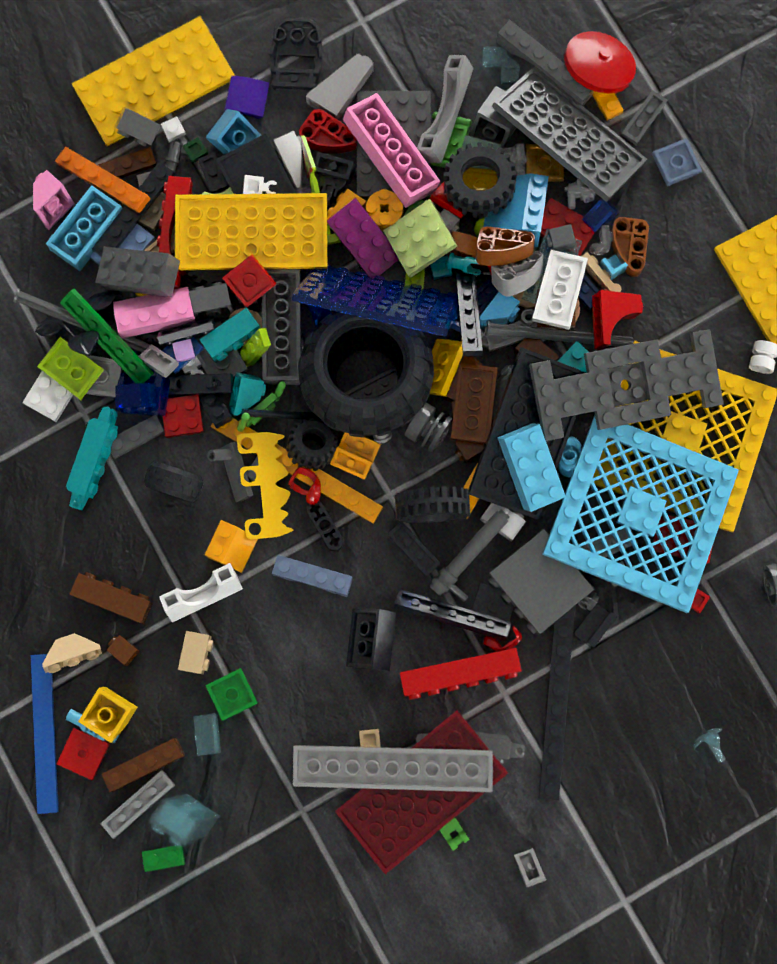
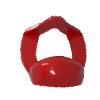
[288,467,321,505]
[483,626,522,651]

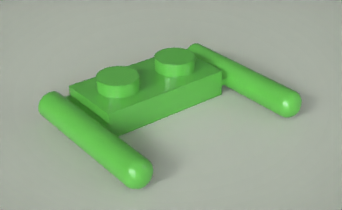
[431,112,472,168]
[237,381,286,432]

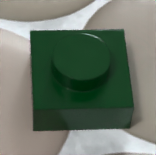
[183,137,208,163]

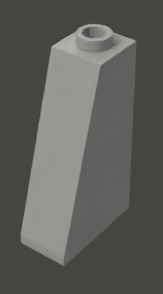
[306,54,374,120]

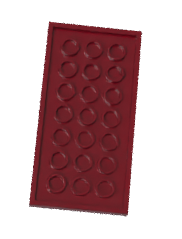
[335,710,508,874]

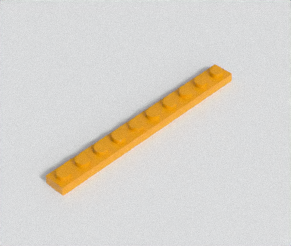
[210,418,383,524]

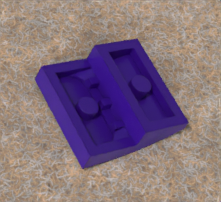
[224,76,269,119]

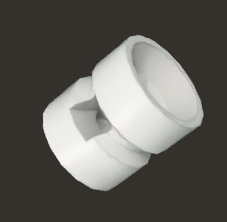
[749,340,777,374]

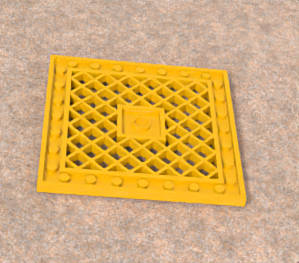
[593,341,777,532]

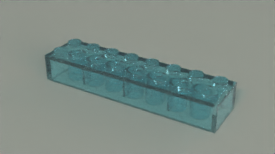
[149,794,219,847]

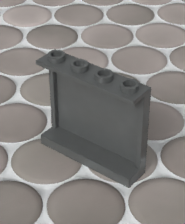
[489,529,594,635]

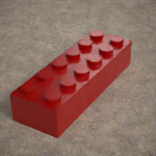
[400,648,522,700]

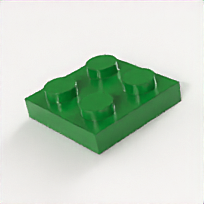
[205,668,258,721]

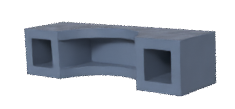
[272,555,353,597]

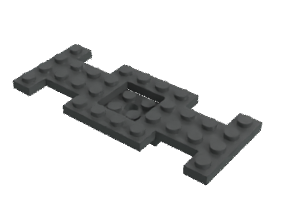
[529,329,723,441]

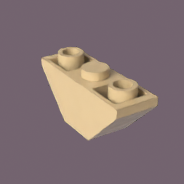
[42,633,102,673]

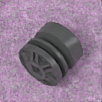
[404,403,453,453]

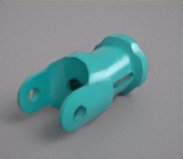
[447,253,481,275]

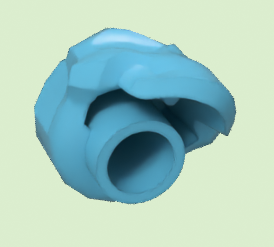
[558,436,582,477]

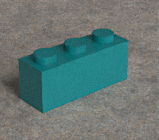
[199,307,260,362]

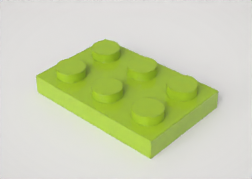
[37,337,104,400]

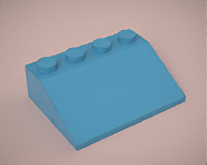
[483,173,549,247]

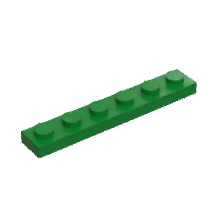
[60,289,154,387]

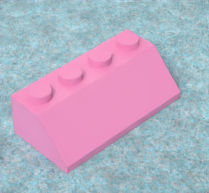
[113,287,195,339]

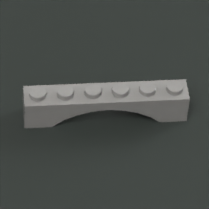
[417,55,474,163]

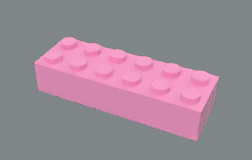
[343,93,440,208]

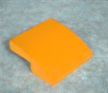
[330,432,381,480]

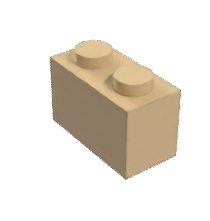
[178,631,213,675]

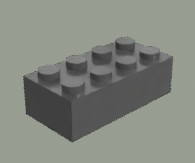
[95,247,180,297]

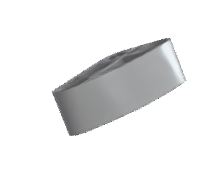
[491,251,543,296]

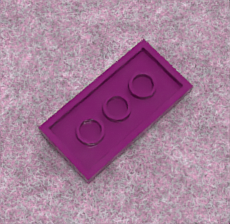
[327,198,399,281]

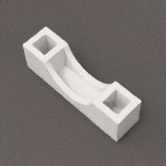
[159,563,243,622]

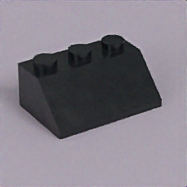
[346,609,396,671]

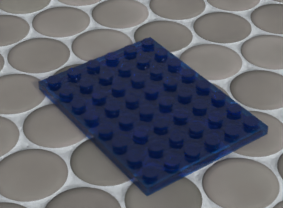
[291,264,459,336]

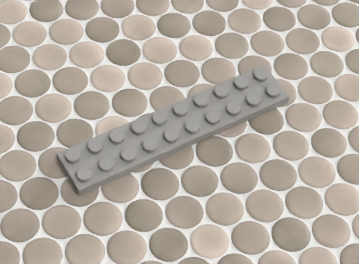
[293,745,493,792]

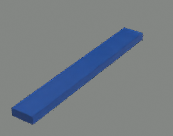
[31,654,59,814]

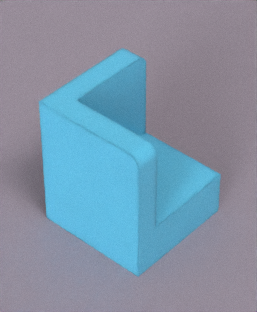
[599,254,628,280]

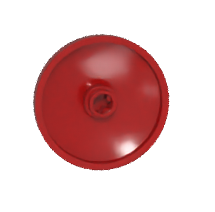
[564,32,636,94]

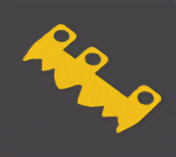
[237,432,294,539]

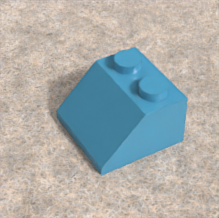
[205,109,261,154]
[479,292,520,330]

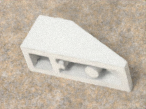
[274,131,303,193]

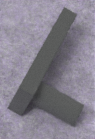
[207,442,253,502]

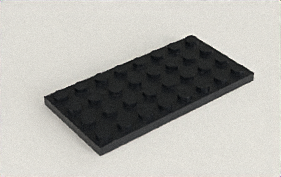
[468,347,586,520]

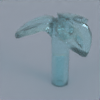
[693,728,725,762]

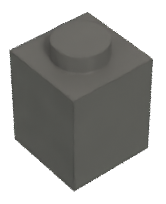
[545,224,576,251]

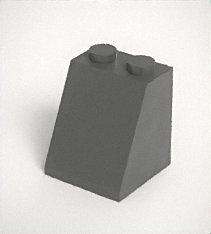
[469,86,517,152]

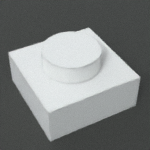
[161,117,186,142]

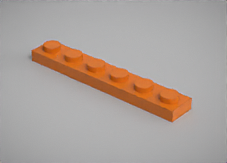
[55,147,151,213]

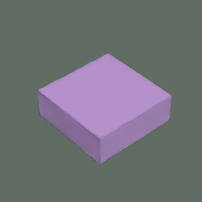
[172,339,196,363]

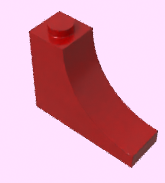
[592,290,643,350]

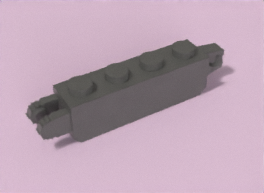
[415,728,525,763]

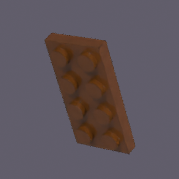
[451,363,497,444]

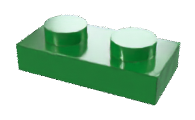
[142,844,185,872]

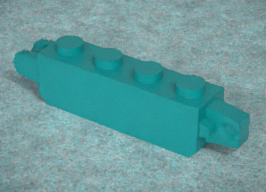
[66,406,118,510]

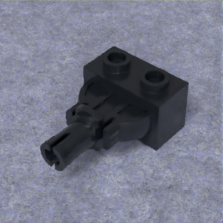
[314,152,356,212]

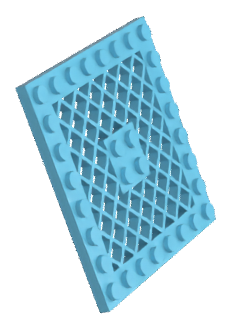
[542,415,739,613]

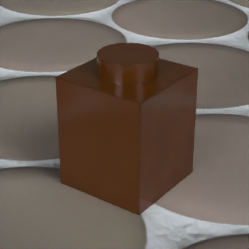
[107,635,140,666]

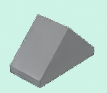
[514,848,546,887]

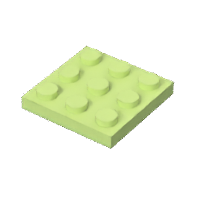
[383,199,457,277]

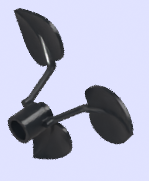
[35,292,117,356]

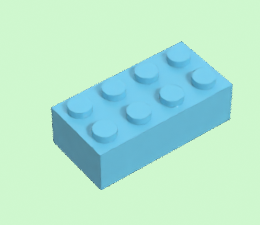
[46,185,123,271]
[498,423,566,512]

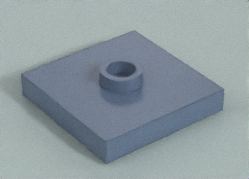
[652,138,702,186]

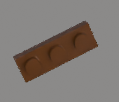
[98,147,157,178]

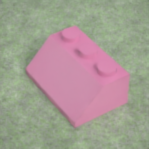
[33,170,74,230]

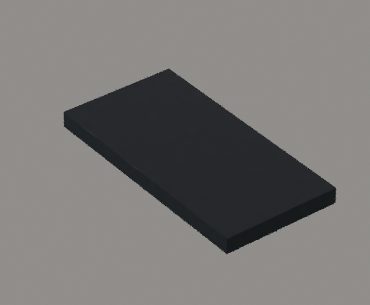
[216,133,297,194]

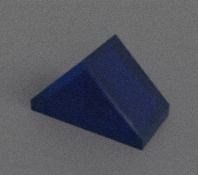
[582,198,620,232]

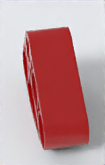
[299,109,357,153]

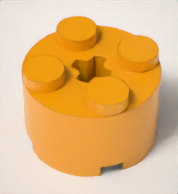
[366,189,403,232]

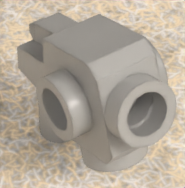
[565,179,596,209]

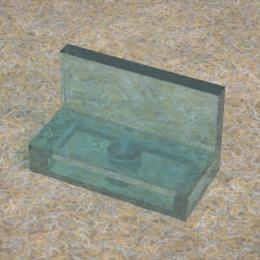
[193,713,221,756]

